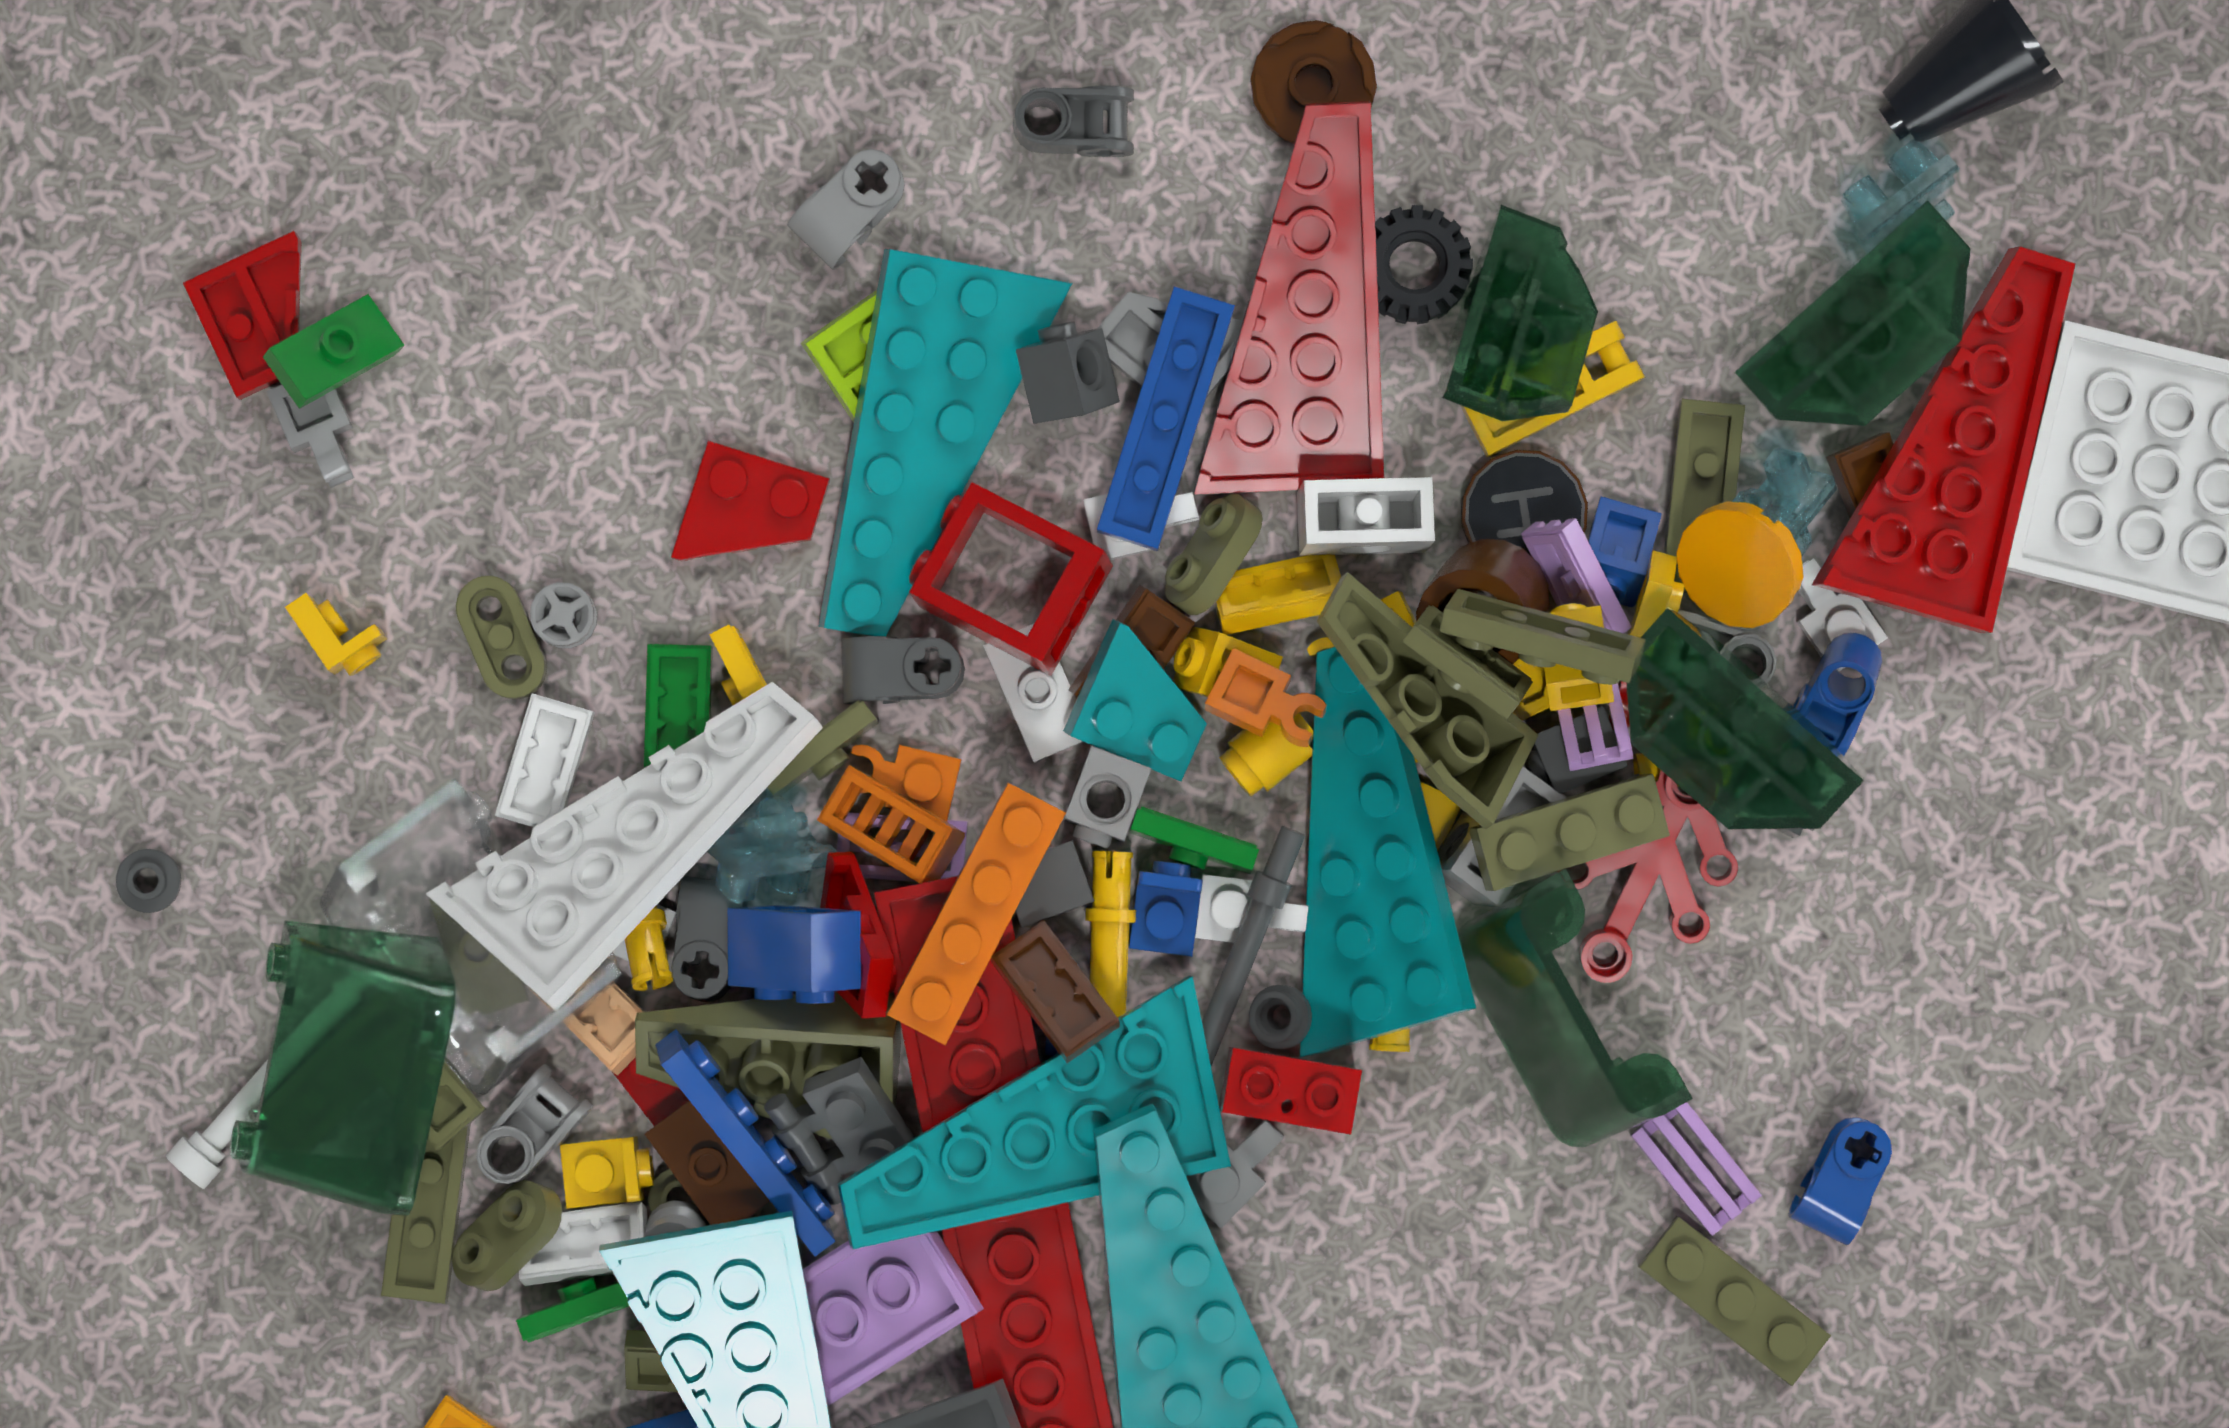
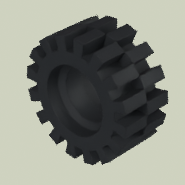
[1375,205,1473,325]

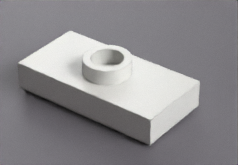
[983,624,1083,763]
[495,693,595,827]
[519,1202,648,1286]

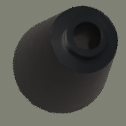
[1879,0,2064,144]

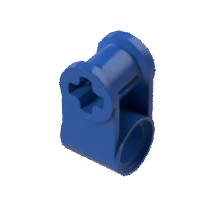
[1781,633,1882,762]
[1788,1117,1892,1245]

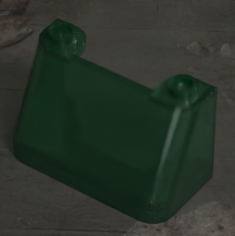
[1458,869,1693,1147]
[230,921,456,1216]

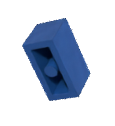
[727,905,861,1004]

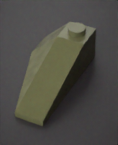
[1317,573,1539,829]
[635,991,901,1139]

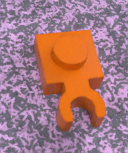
[1205,648,1327,747]
[851,745,962,821]

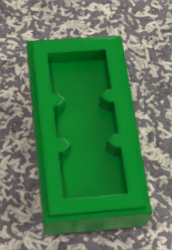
[263,294,404,409]
[644,644,713,768]
[1130,806,1259,874]
[516,1277,630,1343]

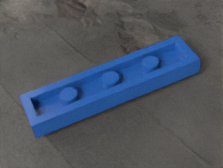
[1097,286,1235,551]
[655,1029,836,1256]

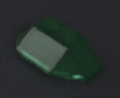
[1734,201,1971,426]
[1436,205,1598,421]
[1627,607,1864,830]

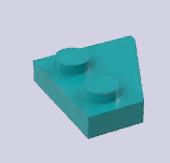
[1063,619,1207,782]

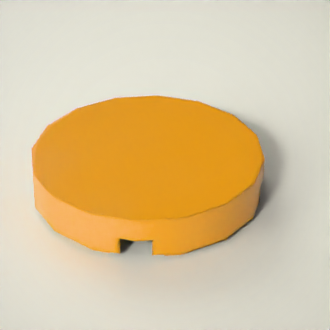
[1676,501,1804,628]

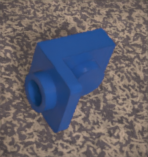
[1588,496,1662,607]
[1129,861,1203,957]

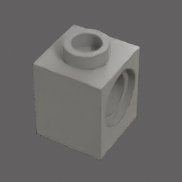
[1064,746,1152,849]

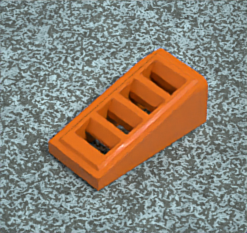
[817,765,965,883]

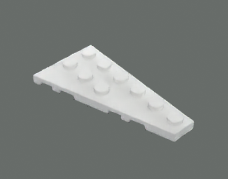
[425,682,823,1012]

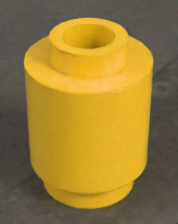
[1219,713,1314,797]

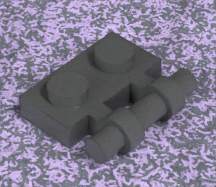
[764,1057,915,1205]

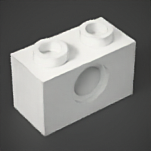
[1297,477,1435,556]

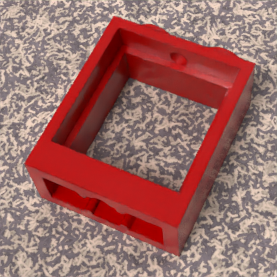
[909,482,1113,676]
[1219,1047,1362,1135]

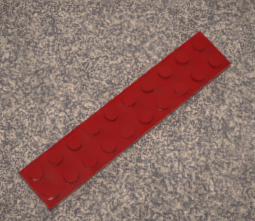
[874,875,1113,1428]

